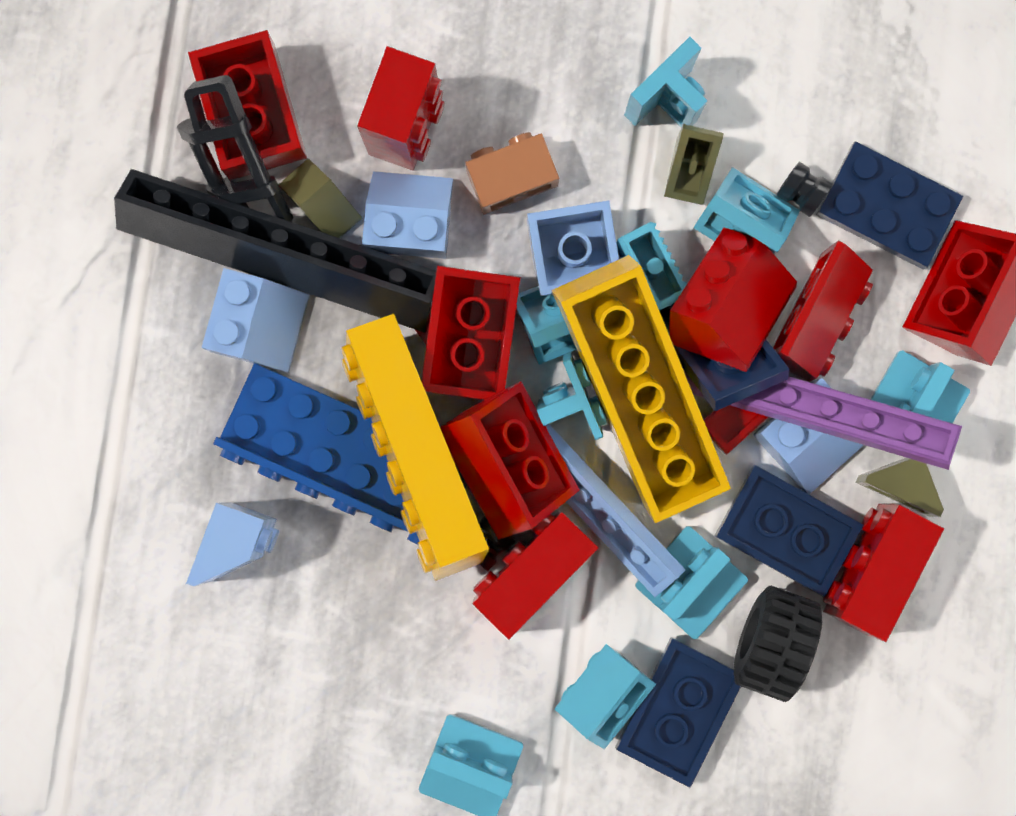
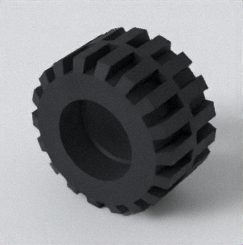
[734,585,822,702]

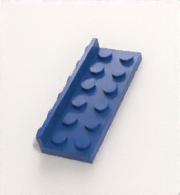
[213,363,467,545]

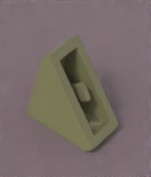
[664,124,724,205]
[278,158,363,238]
[855,458,944,517]

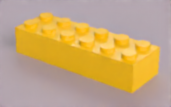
[551,255,731,524]
[341,314,489,581]

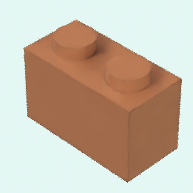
[465,132,560,215]

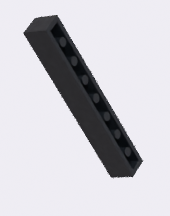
[114,169,436,333]

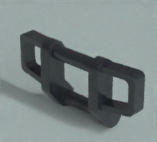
[177,75,294,222]

